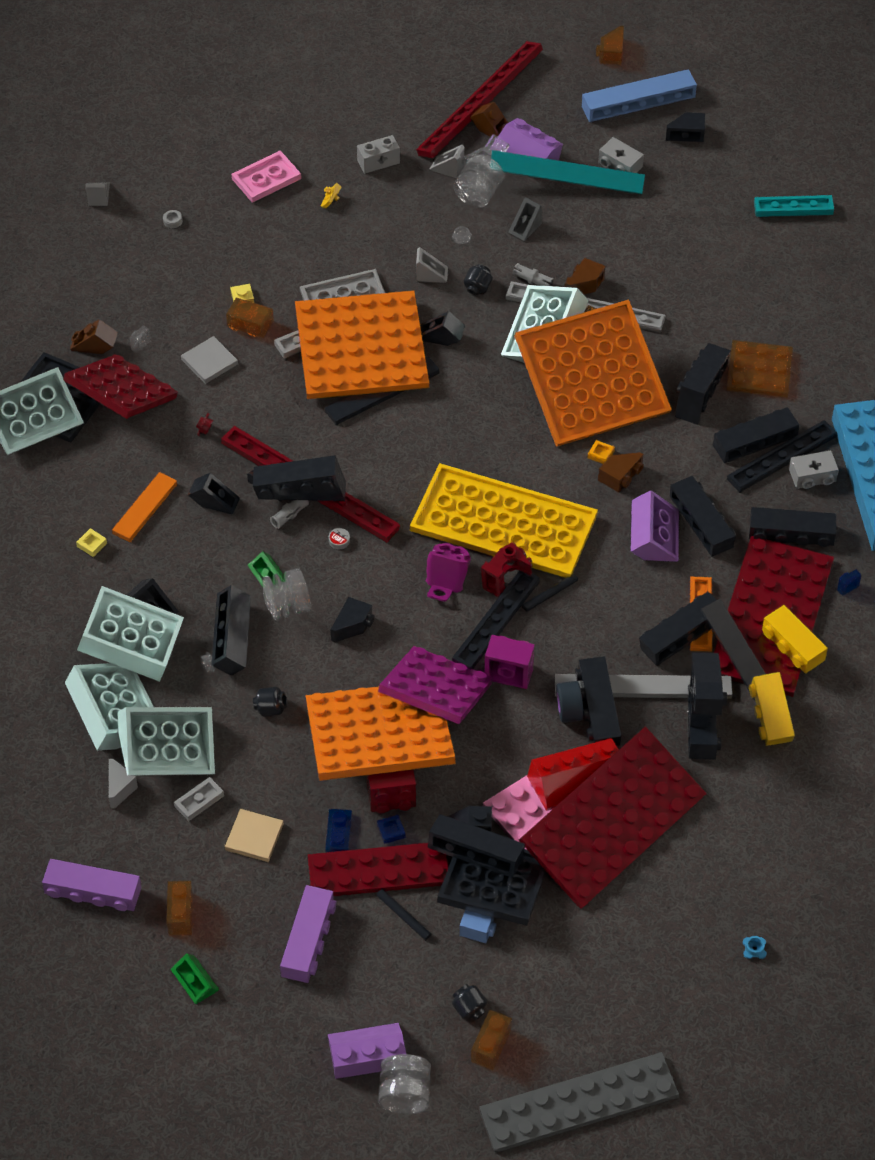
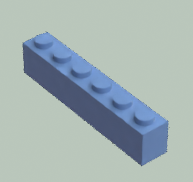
[582,69,697,122]

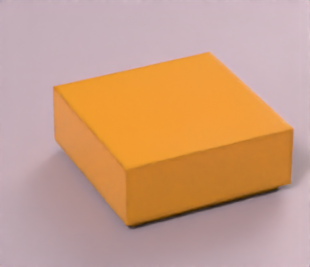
[587,440,615,464]

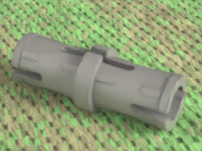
[513,263,554,286]
[270,500,309,529]

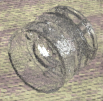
[453,155,504,207]
[262,568,311,621]
[378,1054,431,1114]

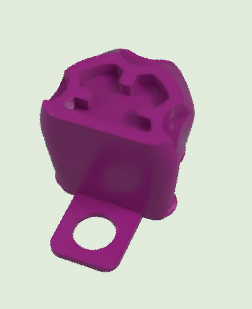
[426,543,471,602]

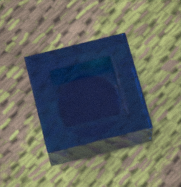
[837,569,862,596]
[377,815,406,844]

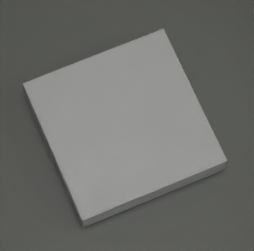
[181,336,238,384]

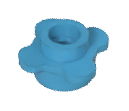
[743,936,767,959]

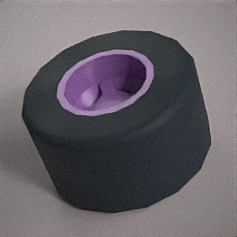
[556,681,583,723]

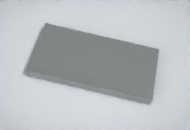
[300,269,385,300]

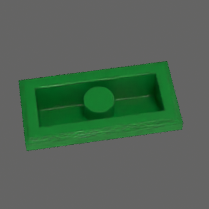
[248,551,290,595]
[171,953,219,1004]

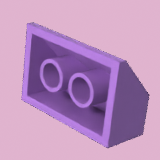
[491,118,563,161]
[631,490,679,562]
[328,1023,407,1079]

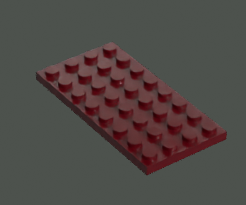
[714,536,834,697]
[519,726,707,909]

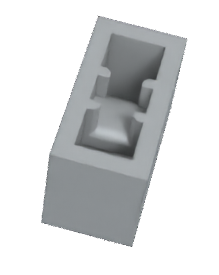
[357,135,400,174]
[598,137,644,173]
[789,450,839,489]

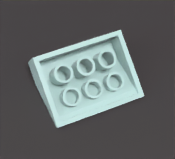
[501,285,589,362]
[0,367,84,455]
[77,586,184,682]
[65,663,153,751]
[118,707,215,776]

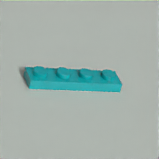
[754,195,834,217]

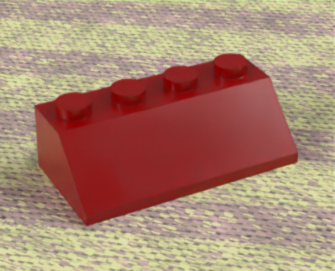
[527,738,619,811]

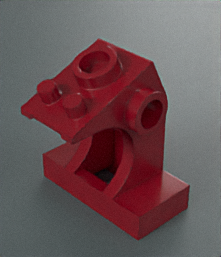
[481,542,533,597]

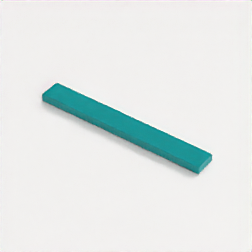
[489,150,645,194]

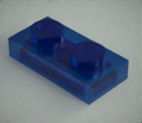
[325,809,352,852]

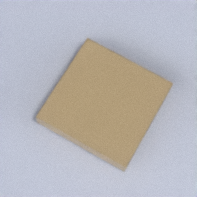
[225,809,284,862]

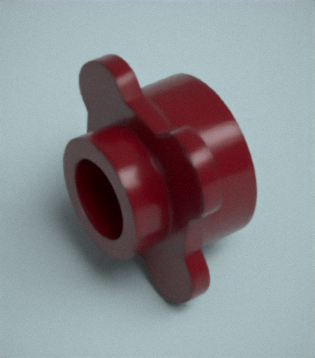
[196,413,214,436]

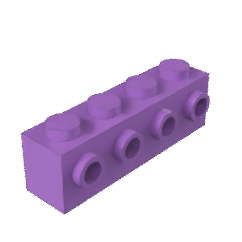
[42,859,141,911]
[280,885,337,983]

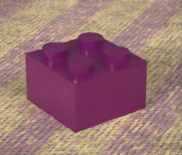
[485,635,535,689]

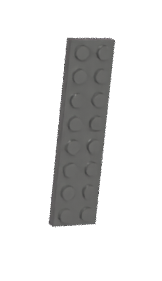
[479,1052,679,1153]

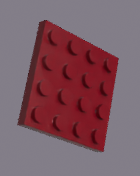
[63,354,178,419]

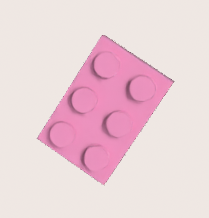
[231,151,301,203]

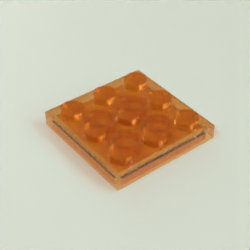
[726,340,793,398]

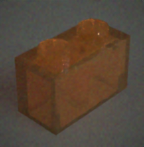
[226,297,274,338]
[167,881,193,935]
[471,1010,512,1070]

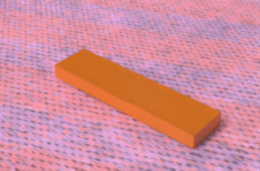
[112,472,177,542]
[690,577,712,652]

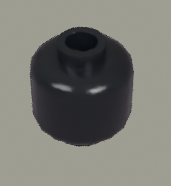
[464,265,493,295]
[253,687,287,717]
[452,984,487,1021]

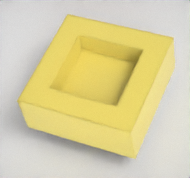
[230,284,254,306]
[76,528,107,557]

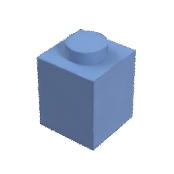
[460,910,497,943]

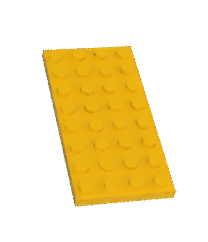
[410,463,598,578]

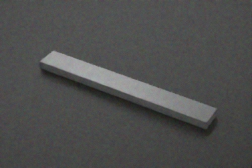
[506,281,666,333]
[555,674,732,699]

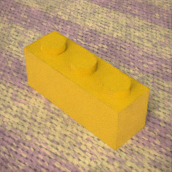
[762,605,828,674]
[749,672,795,746]

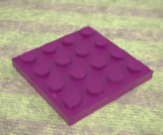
[378,646,493,724]

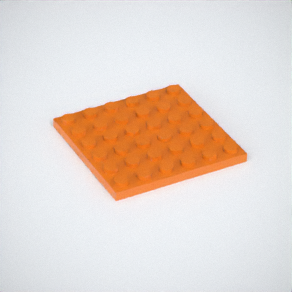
[295,291,429,399]
[514,300,672,447]
[306,686,456,781]

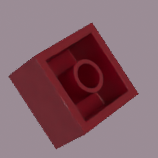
[367,769,416,813]

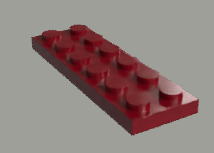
[307,843,448,896]

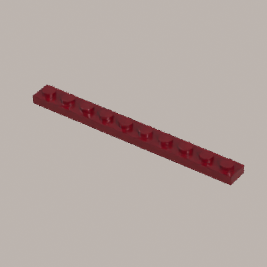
[416,41,543,158]
[221,426,400,543]

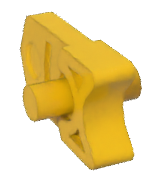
[321,183,341,209]

